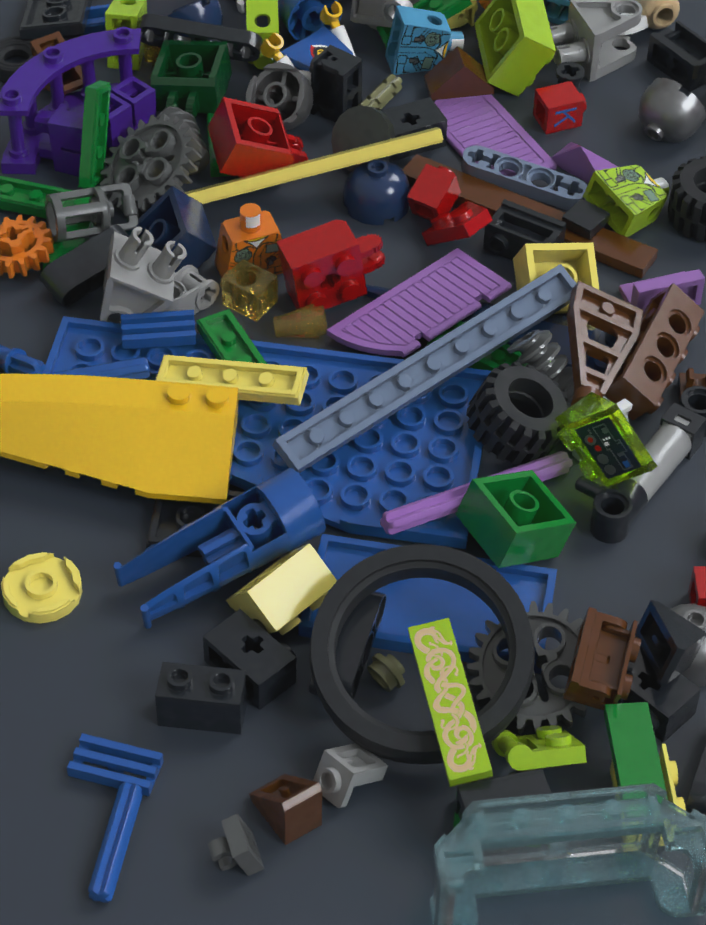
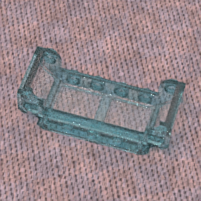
[429,783,706,925]

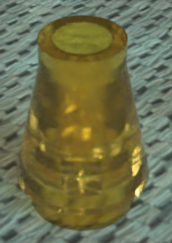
[273,303,327,339]

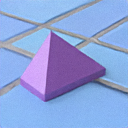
[551,142,618,183]

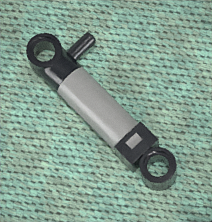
[575,386,706,544]

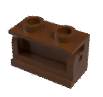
[563,607,641,710]

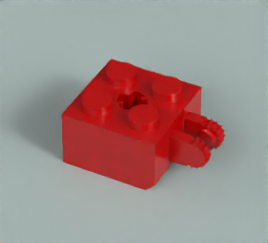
[207,97,308,185]
[277,219,386,319]

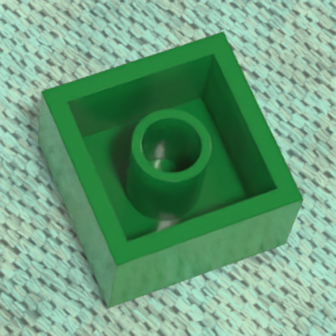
[455,470,577,568]

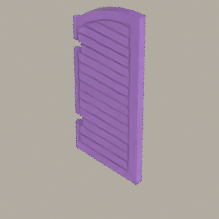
[434,94,557,177]
[326,248,512,358]

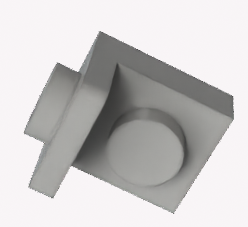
[313,743,388,808]

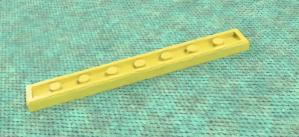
[184,127,444,204]

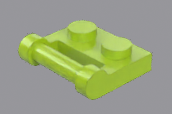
[491,725,587,771]

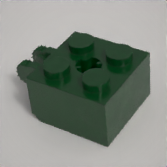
[151,40,232,119]

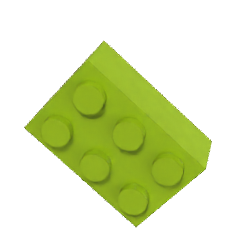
[474,0,556,97]

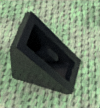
[635,600,706,684]

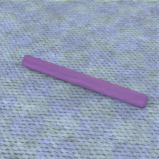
[380,451,573,535]

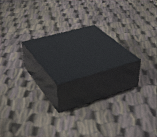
[562,198,610,240]

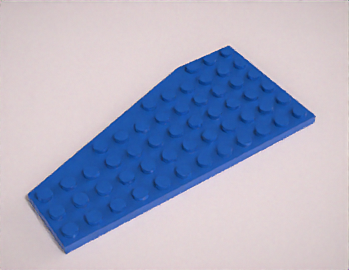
[43,316,491,549]

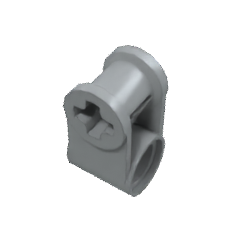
[162,265,220,315]

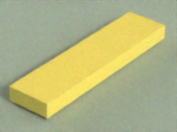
[155,355,309,406]

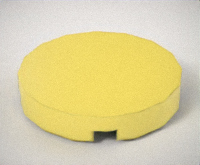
[1,552,83,624]

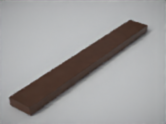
[402,154,658,279]

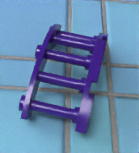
[0,27,145,174]

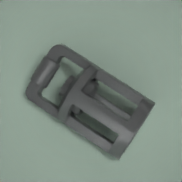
[45,183,138,242]

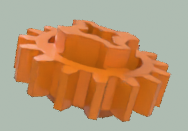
[0,215,55,279]

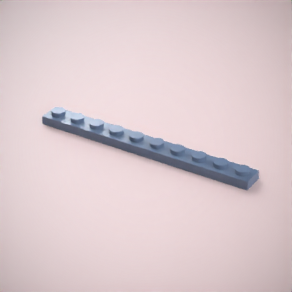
[272,264,576,473]

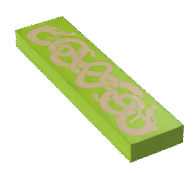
[408,618,493,787]

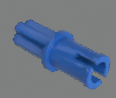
[0,344,46,374]

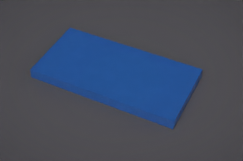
[298,534,557,674]

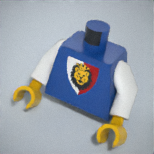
[260,1,355,85]

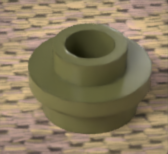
[367,653,405,692]

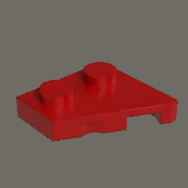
[421,201,493,246]

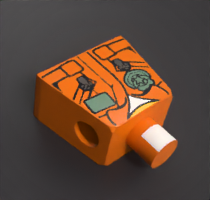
[215,203,283,287]

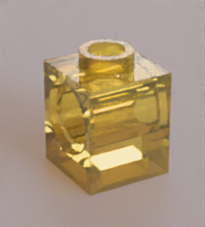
[220,259,278,322]

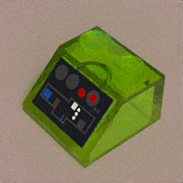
[555,392,657,487]

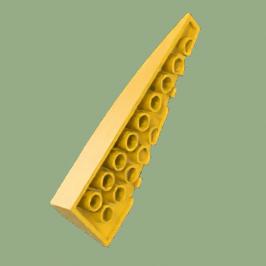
[0,374,239,504]

